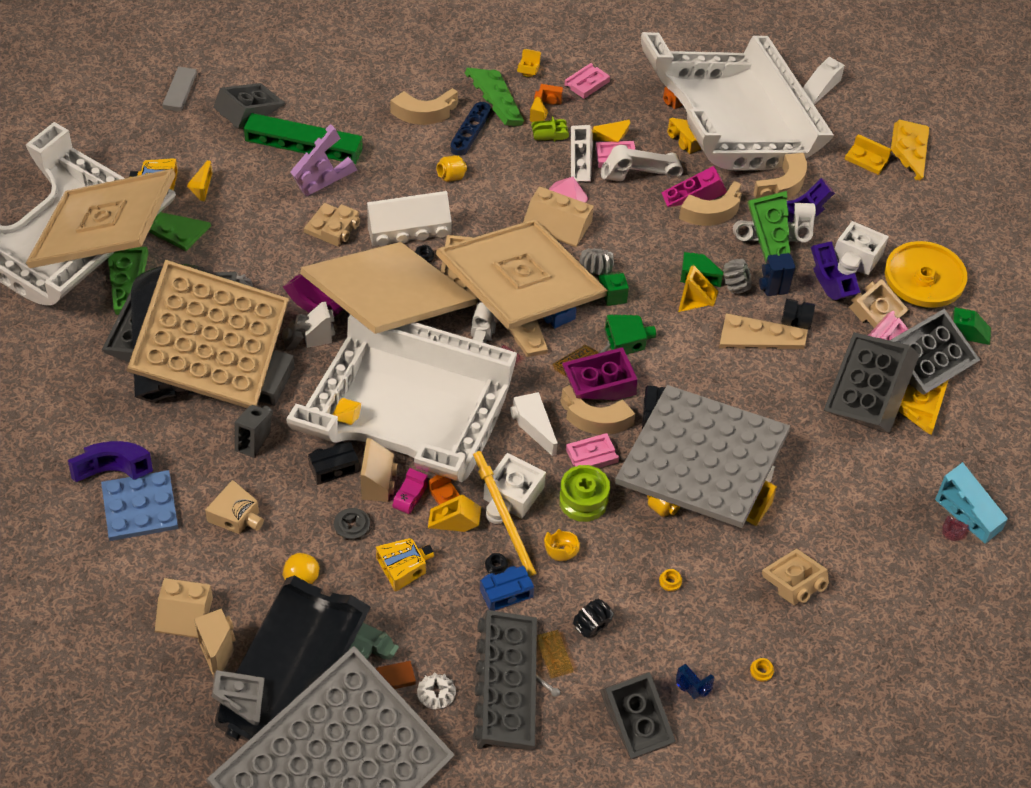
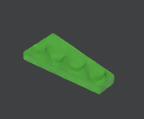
[108,247,149,315]

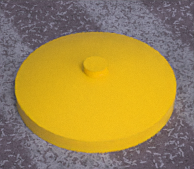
[885,241,967,308]

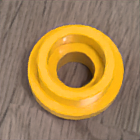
[659,569,682,591]
[750,658,774,682]

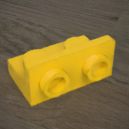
[844,134,892,175]

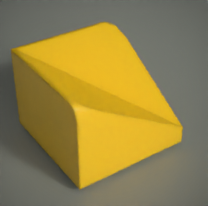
[530,97,548,122]
[332,398,361,425]

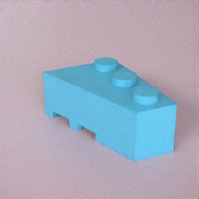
[935,462,1008,543]

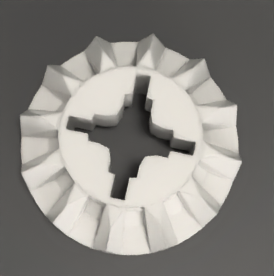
[417,672,456,709]

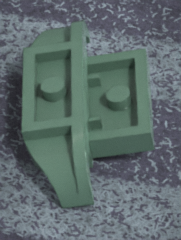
[349,623,399,660]

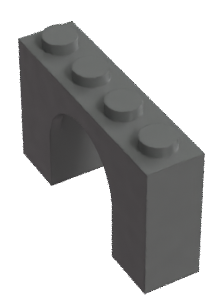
[258,350,295,406]

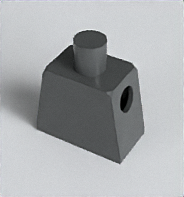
[234,405,273,458]

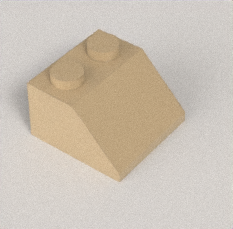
[361,438,398,502]
[155,578,213,638]
[194,608,236,677]

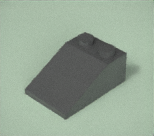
[213,83,285,128]
[600,672,676,759]

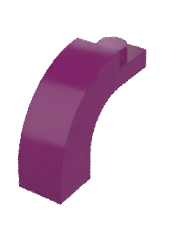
[283,274,344,317]

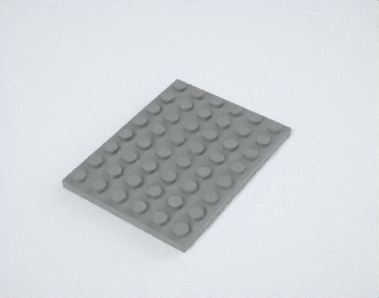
[205,646,455,788]

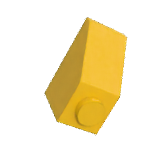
[428,494,481,532]

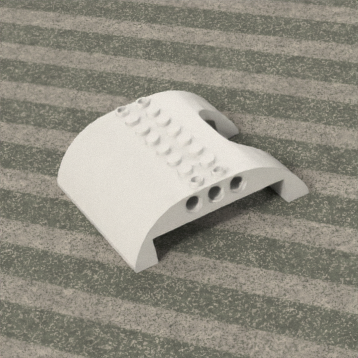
[641,32,834,170]
[0,122,176,305]
[287,314,517,482]

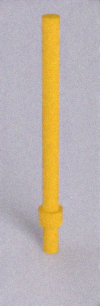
[473,451,537,577]

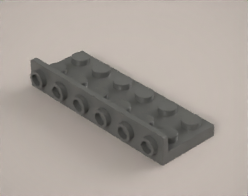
[473,610,537,750]

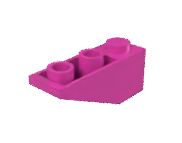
[661,166,727,207]

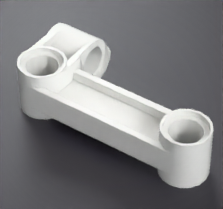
[601,145,683,182]
[733,203,815,242]
[471,302,496,343]

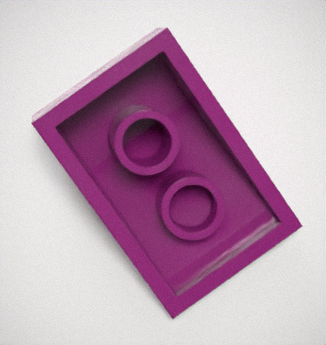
[562,347,638,400]

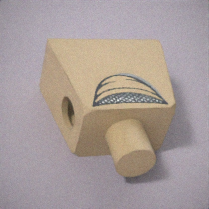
[205,480,264,534]

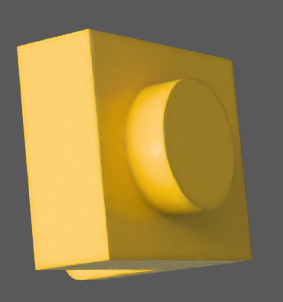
[517,49,541,77]

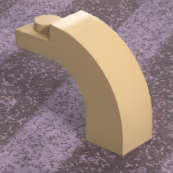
[390,88,458,125]
[754,153,807,199]
[679,181,742,226]
[561,385,635,435]

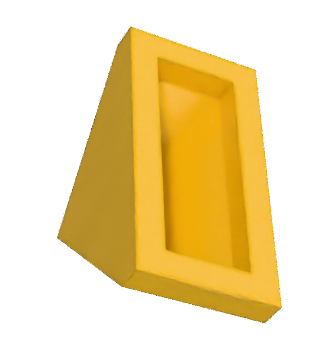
[592,120,630,142]
[187,160,212,202]

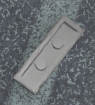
[162,66,197,112]

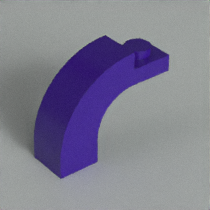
[787,178,835,222]
[811,241,860,300]
[68,441,153,482]

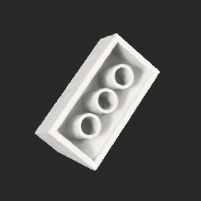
[367,191,452,246]

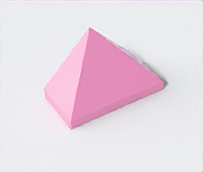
[549,176,589,203]

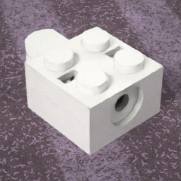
[834,221,889,275]
[483,453,546,524]

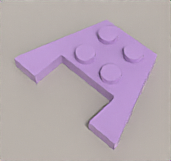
[290,124,357,197]

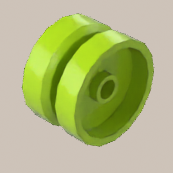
[559,465,610,522]

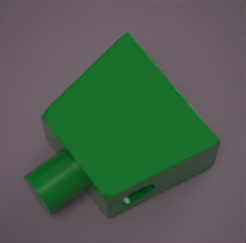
[605,315,656,355]

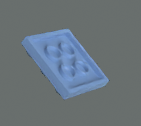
[101,470,178,541]

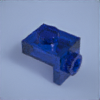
[676,663,715,699]

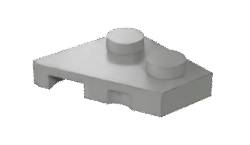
[212,670,264,725]

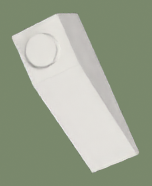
[803,57,845,104]
[571,125,593,182]
[510,392,558,456]

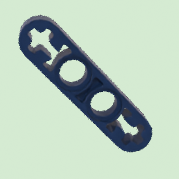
[450,102,491,156]

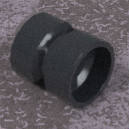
[781,298,815,330]

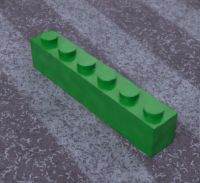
[244,113,363,164]

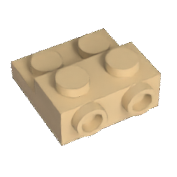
[304,203,360,247]
[849,279,909,328]
[762,549,829,605]

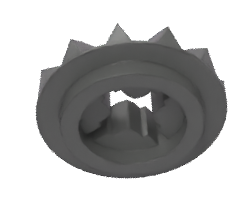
[334,508,370,541]

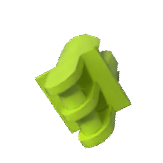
[531,116,569,142]

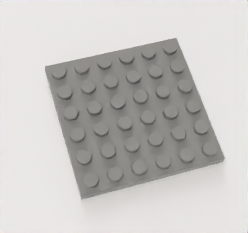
[615,385,790,528]

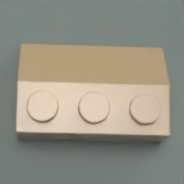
[523,186,594,247]

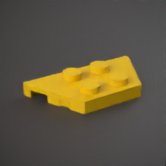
[891,120,929,181]
[898,380,949,435]

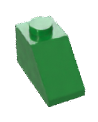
[680,252,723,287]
[597,272,629,306]
[951,307,991,345]

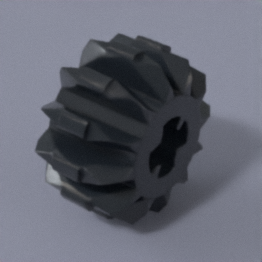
[573,599,614,638]

